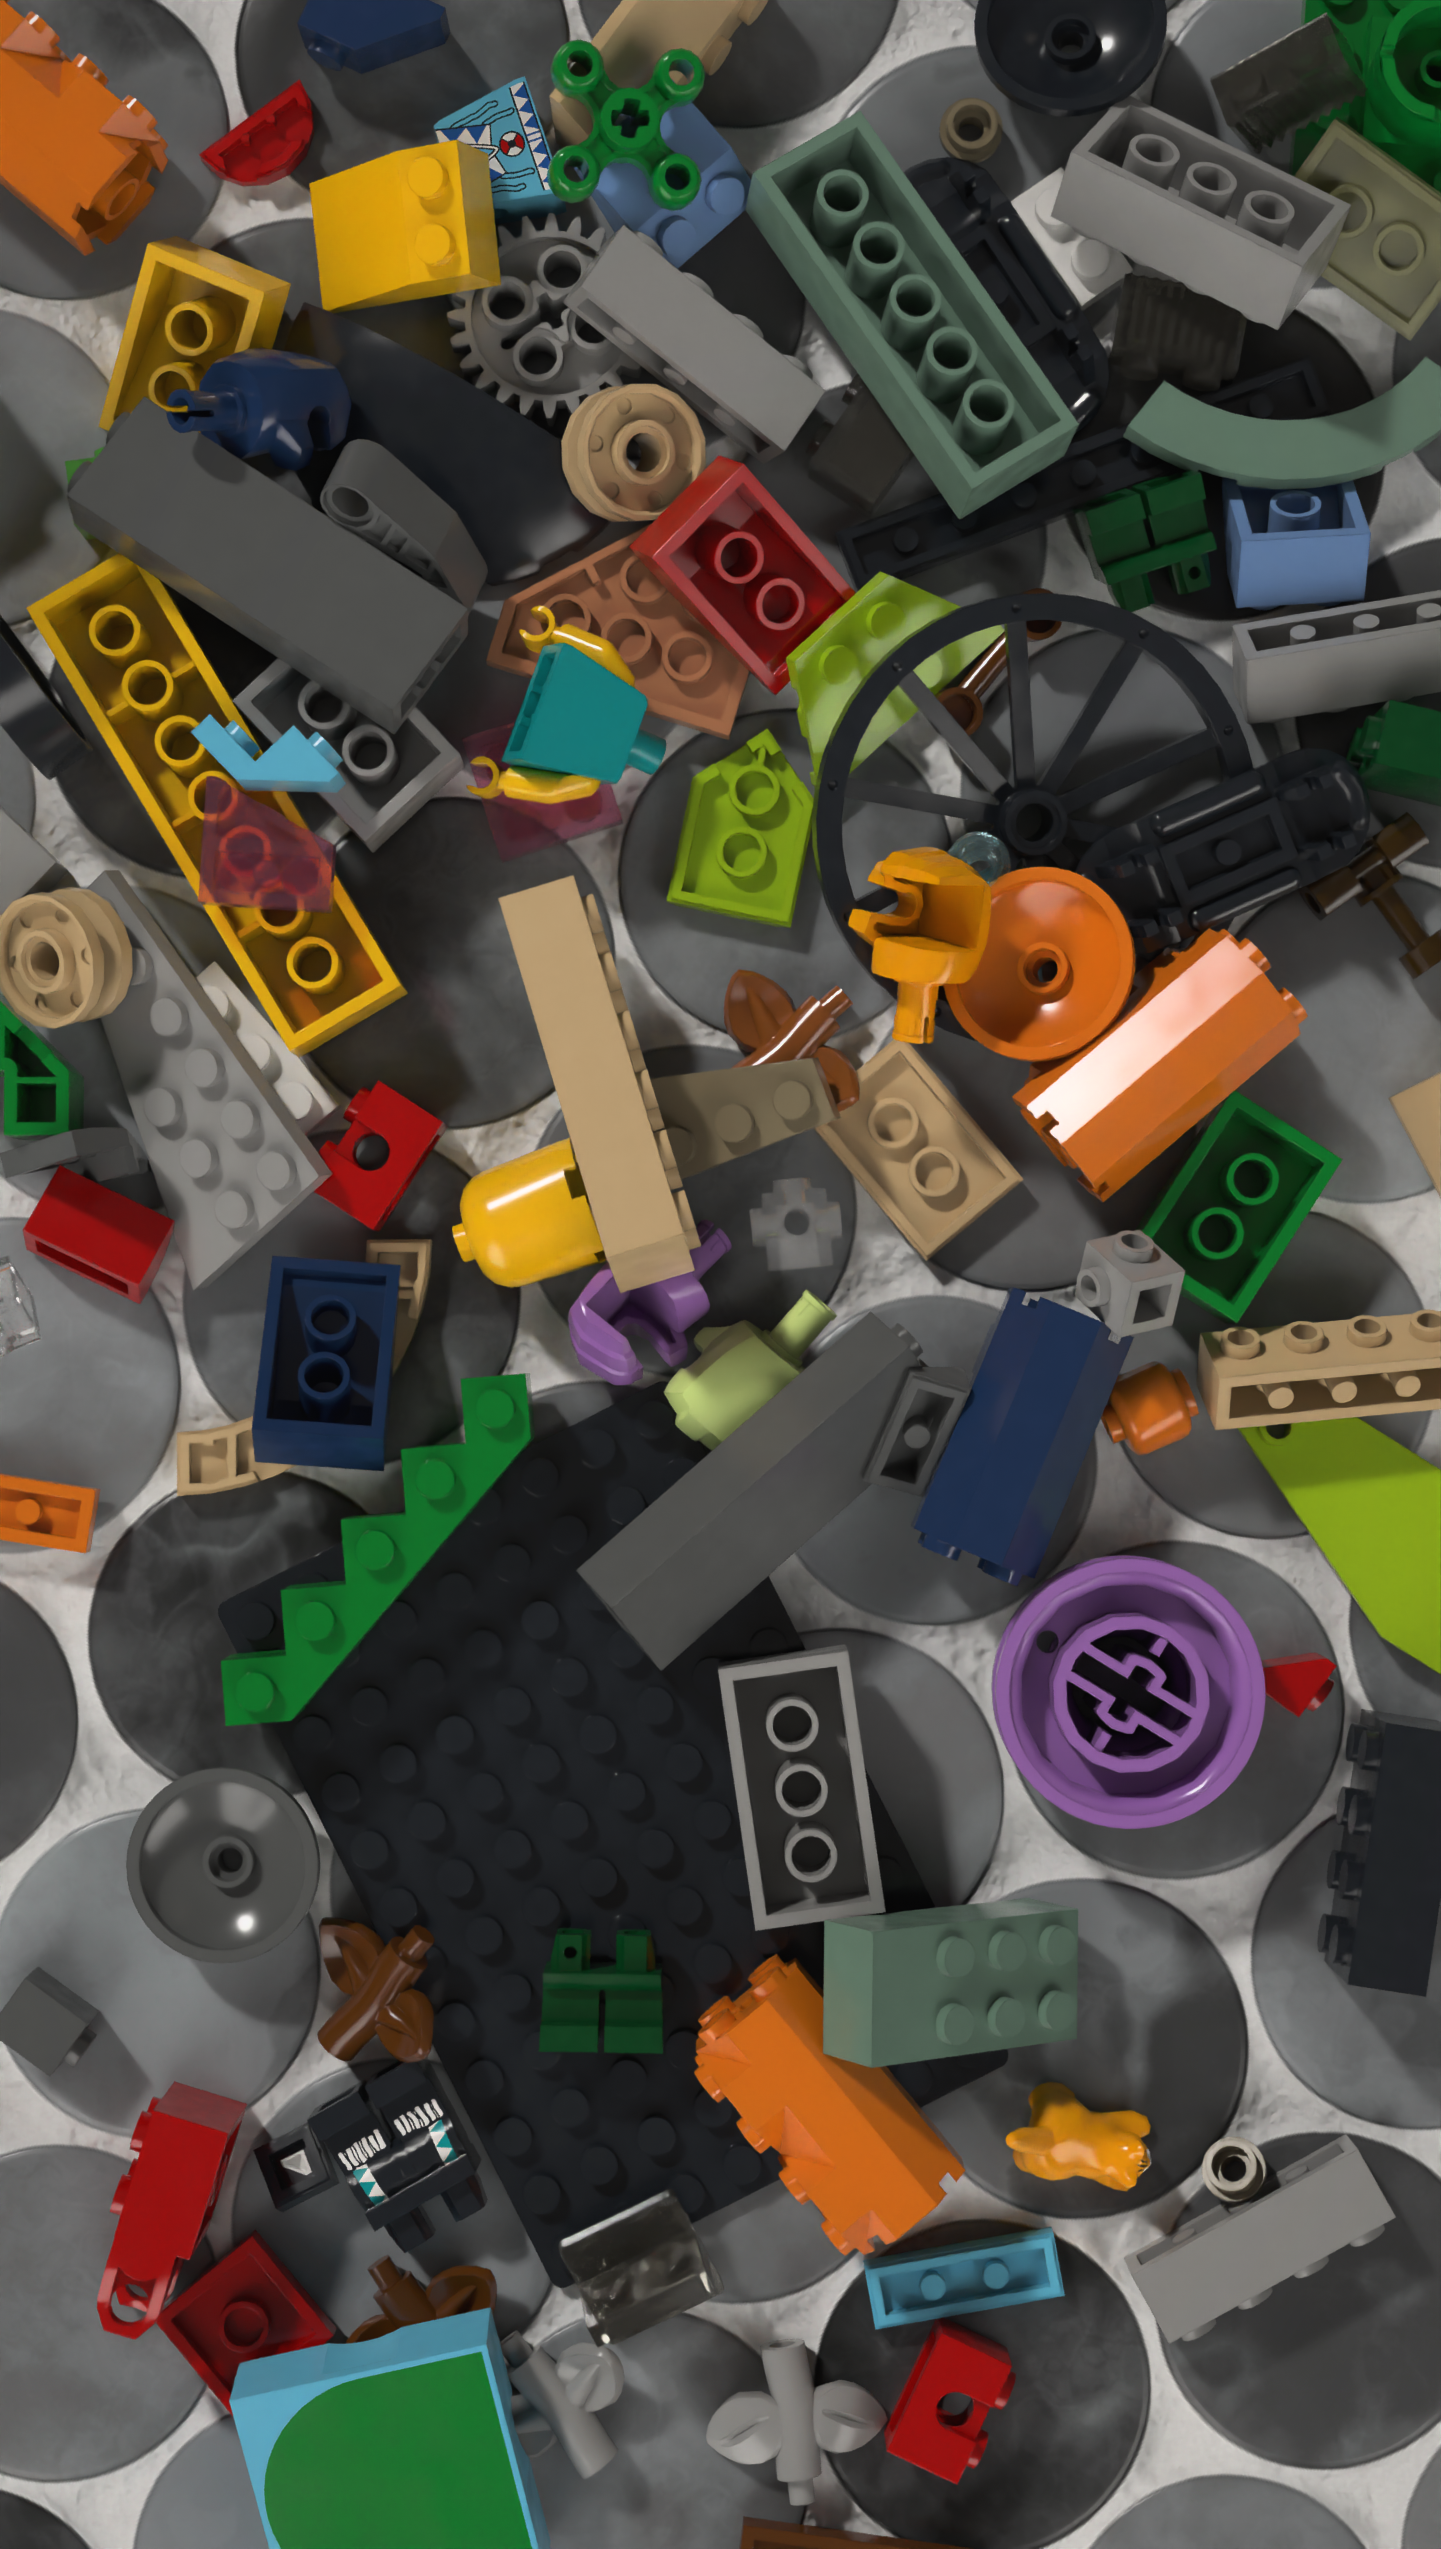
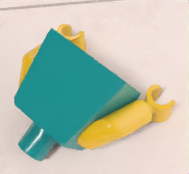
[466,605,666,804]

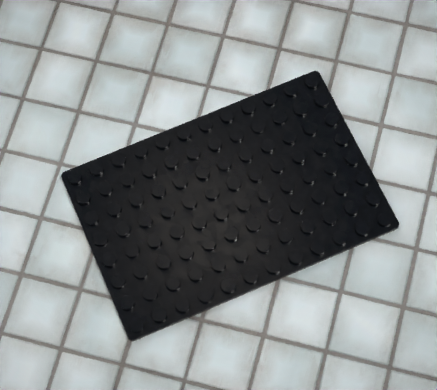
[218,1381,1008,2288]

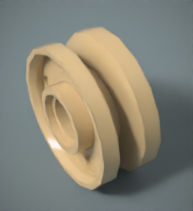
[561,384,706,522]
[0,887,133,1029]

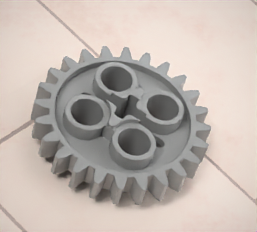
[447,213,641,427]

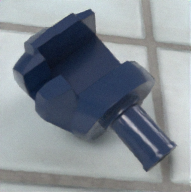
[166,348,352,471]

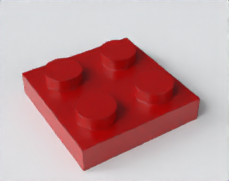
[156,2229,337,2416]

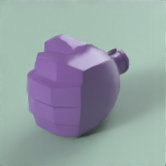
[568,1219,732,1385]

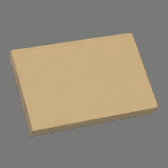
[814,1039,1024,1262]

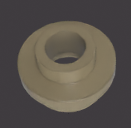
[939,98,1003,163]
[1202,2137,1267,2203]

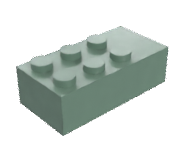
[823,1898,1078,2068]

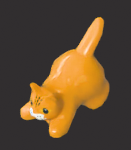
[1005,2082,1151,2191]

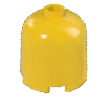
[452,1138,607,1288]

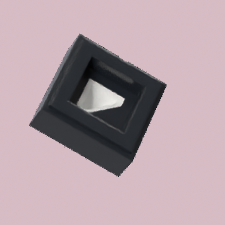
[253,2122,340,2212]

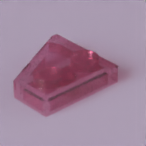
[198,776,336,913]

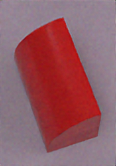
[23,1165,175,1304]

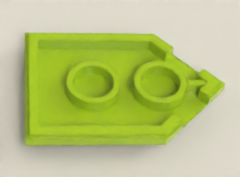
[667,728,814,928]

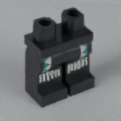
[307,2057,488,2253]

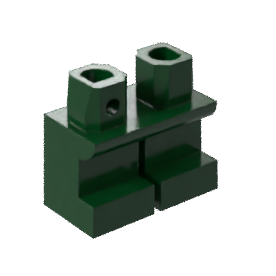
[1071,469,1217,612]
[539,1928,664,2054]

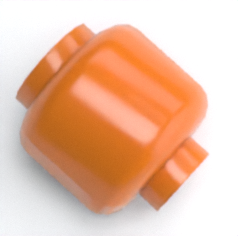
[1101,1361,1199,1455]

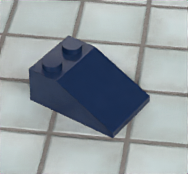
[252,1256,401,1471]

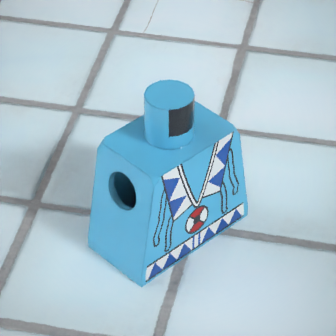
[434,76,567,225]

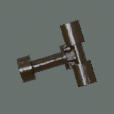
[1298,812,1441,979]

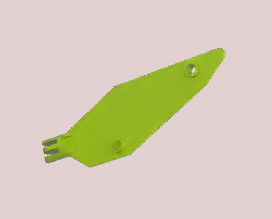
[1237,1417,1441,1675]

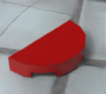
[199,79,314,187]

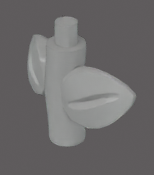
[500,2330,624,2479]
[706,2339,887,2506]

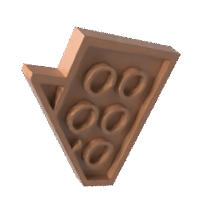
[486,522,750,740]

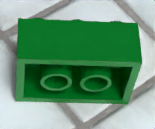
[1135,1090,1343,1324]

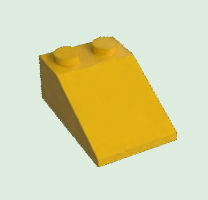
[309,140,501,313]
[98,236,291,433]

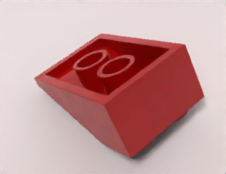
[629,456,856,695]

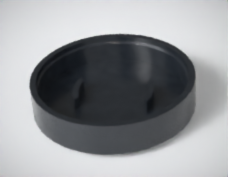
[0,614,93,780]

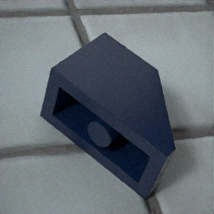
[297,0,451,74]

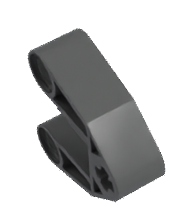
[320,439,488,616]

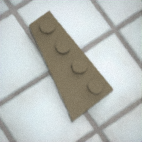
[650,1057,841,1180]

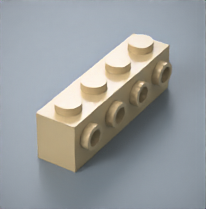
[1196,1310,1441,1430]

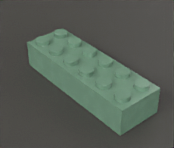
[745,111,1079,520]

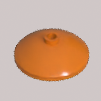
[943,867,1135,1062]

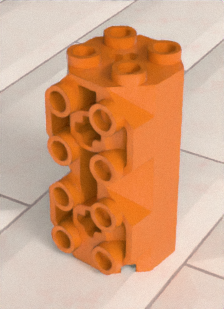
[0,0,168,256]
[1012,929,1308,1202]
[694,1954,965,2256]

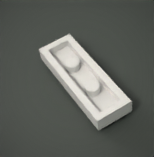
[195,961,342,1137]

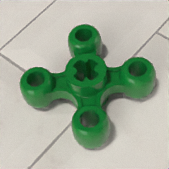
[547,40,706,211]

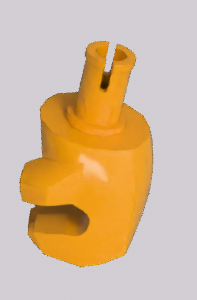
[848,847,991,1044]

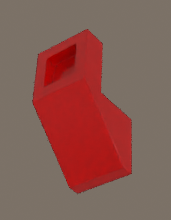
[1261,1652,1337,1718]

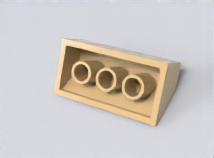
[550,0,768,148]

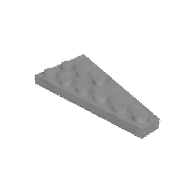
[86,870,332,1291]

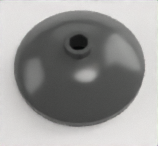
[126,1767,320,1964]

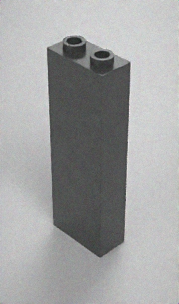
[67,397,468,734]
[576,1312,929,1671]

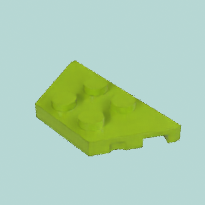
[786,571,1005,788]

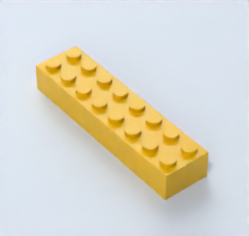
[26,553,408,1058]

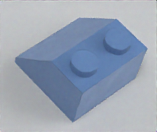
[573,79,751,269]
[1222,477,1371,610]

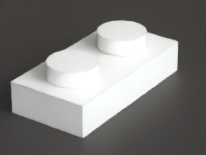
[1011,167,1133,311]

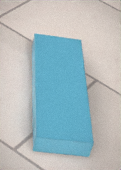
[863,2227,1065,2330]

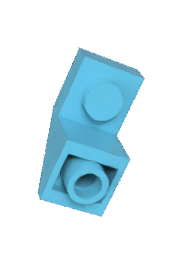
[191,714,346,793]

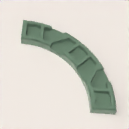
[1123,357,1441,489]

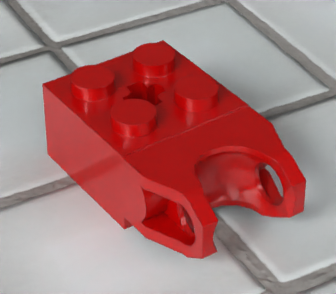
[97,2081,247,2340]

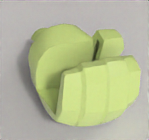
[664,1289,837,1450]

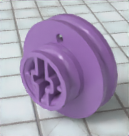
[991,1555,1266,1829]

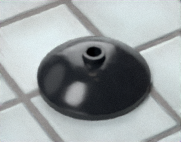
[974,0,1167,117]

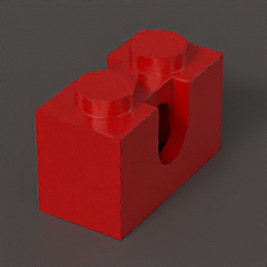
[314,1080,448,1232]
[884,2317,1016,2485]

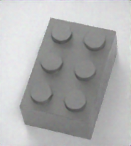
[232,658,465,853]

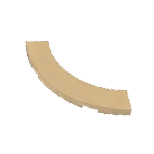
[177,1239,432,1496]

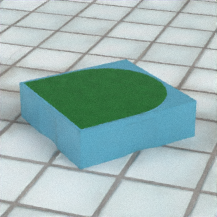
[229,2307,551,2549]

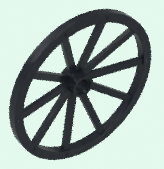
[812,593,1253,1041]

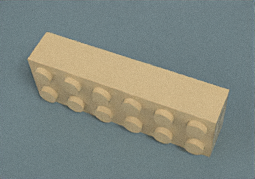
[498,875,701,1293]

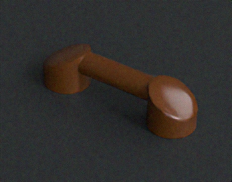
[933,588,1062,736]

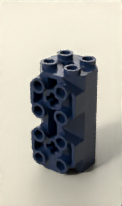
[911,1287,1134,1586]

